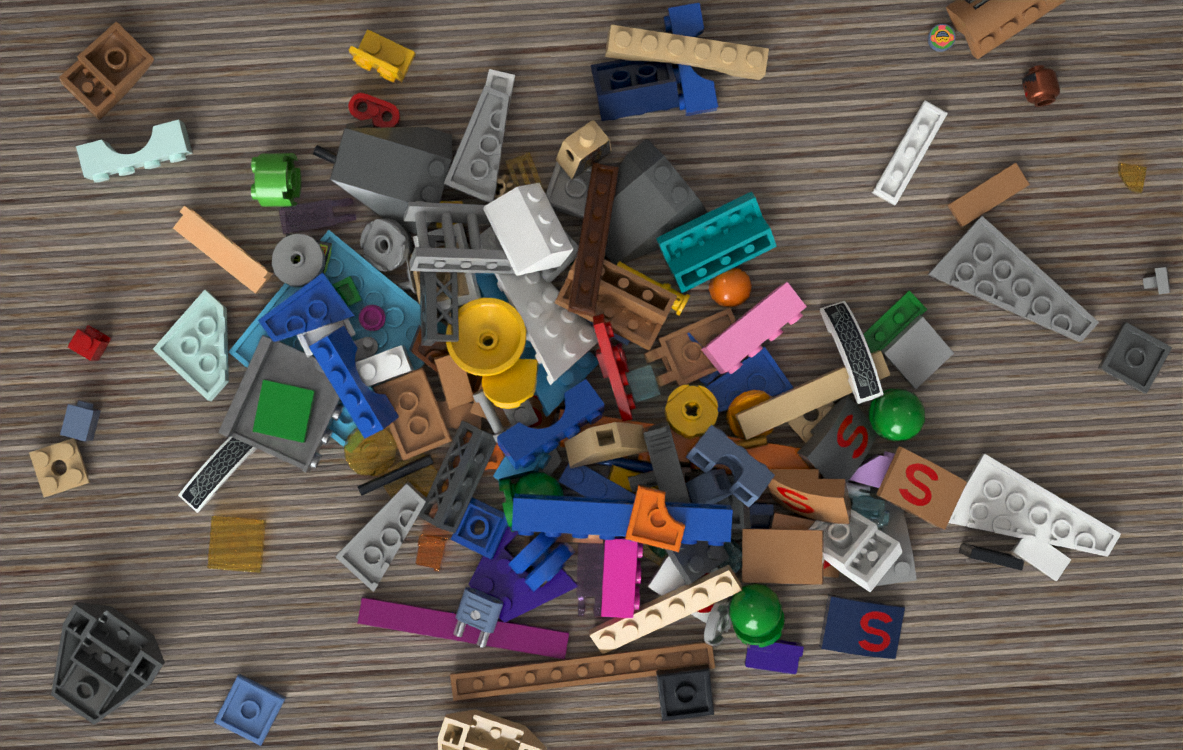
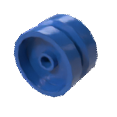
[508,532,576,592]

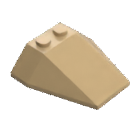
[438,709,547,750]

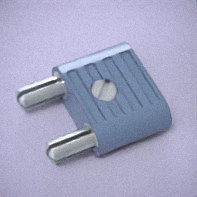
[453,587,504,648]

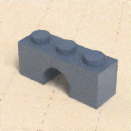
[686,425,775,507]

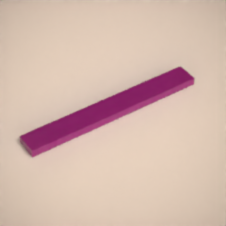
[357,597,569,659]

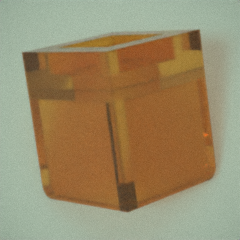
[416,533,448,572]

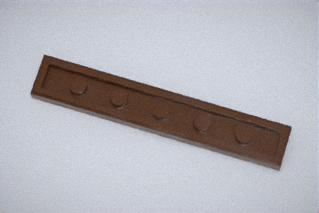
[567,162,619,316]

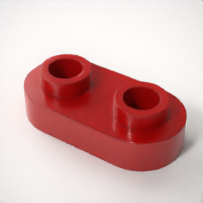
[348,93,400,128]

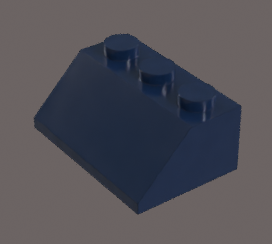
[591,59,680,121]

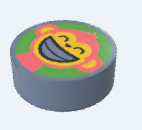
[928,24,956,52]

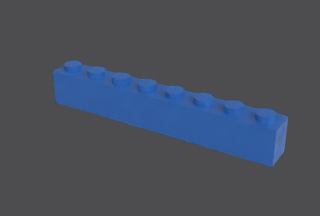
[512,493,733,546]

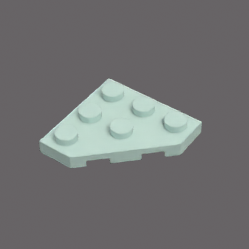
[153,290,229,402]

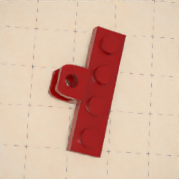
[593,314,636,422]

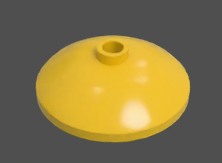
[446,298,527,376]

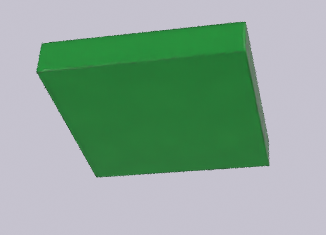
[252,379,316,443]

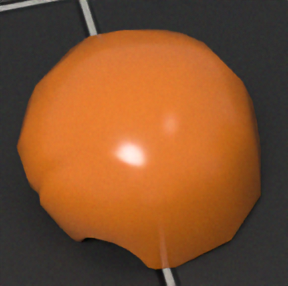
[709,268,752,307]

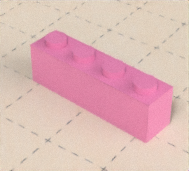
[701,282,807,374]

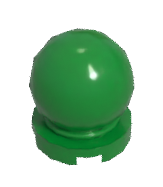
[868,389,925,441]
[498,472,564,532]
[729,583,785,647]

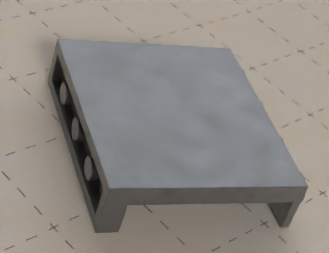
[218,335,344,473]

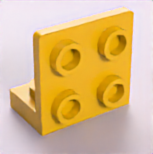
[348,29,416,83]

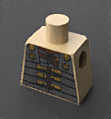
[556,120,612,180]

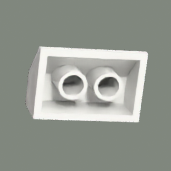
[483,183,573,276]

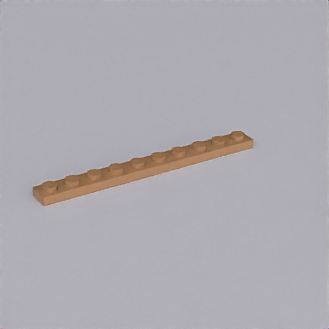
[450,641,715,701]

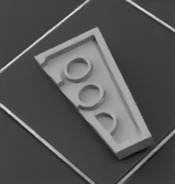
[444,86,510,203]
[335,481,427,592]

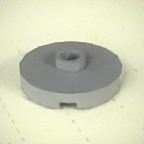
[360,218,410,271]
[272,234,325,287]
[704,596,732,647]

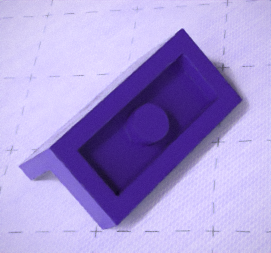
[745,639,804,674]

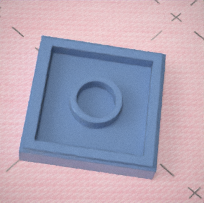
[214,674,286,746]

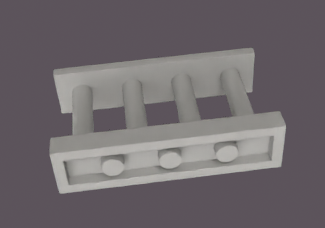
[404,201,515,274]

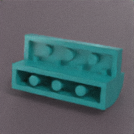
[656,191,777,293]

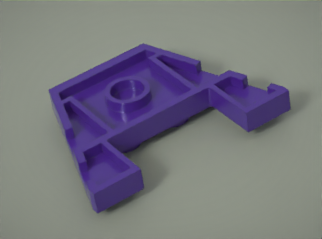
[468,526,579,623]

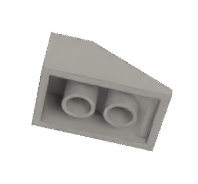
[851,501,917,586]

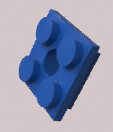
[450,497,508,560]

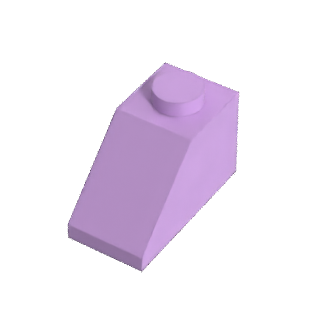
[850,451,895,488]

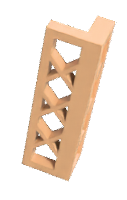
[173,206,274,294]

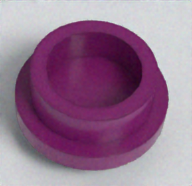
[359,305,386,331]

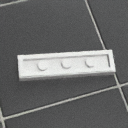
[872,100,948,206]

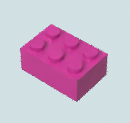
[601,536,643,618]

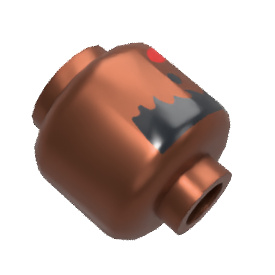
[1022,65,1060,107]

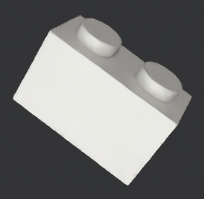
[355,345,414,388]

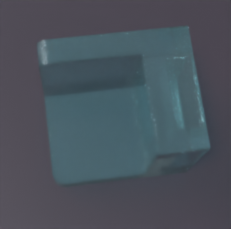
[626,365,661,403]

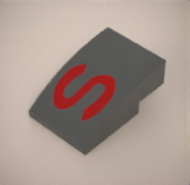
[797,395,877,483]

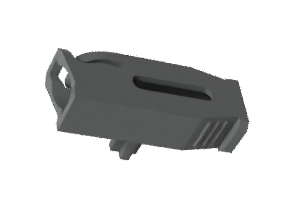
[628,422,691,503]

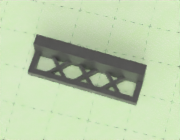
[420,235,459,346]
[418,420,497,533]

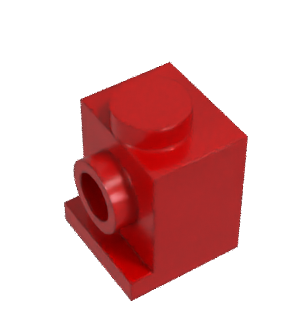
[67,325,112,361]

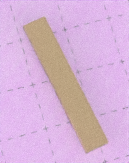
[735,350,890,440]

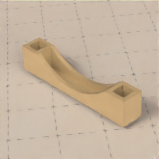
[605,25,769,80]

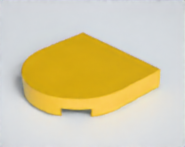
[482,359,539,409]

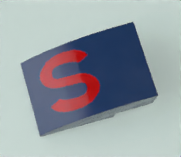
[819,594,905,659]

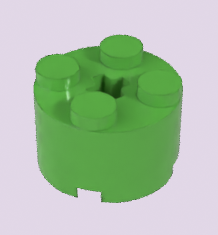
[251,153,301,207]

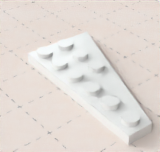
[480,226,598,385]
[948,453,1121,557]

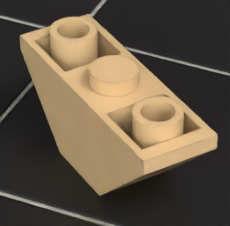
[564,422,648,468]

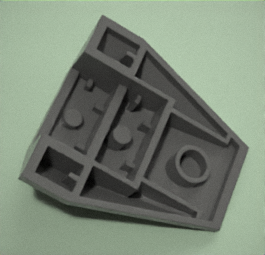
[329,127,452,234]
[605,139,708,265]
[51,602,165,725]

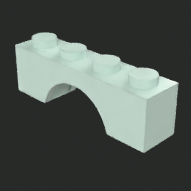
[76,120,193,182]

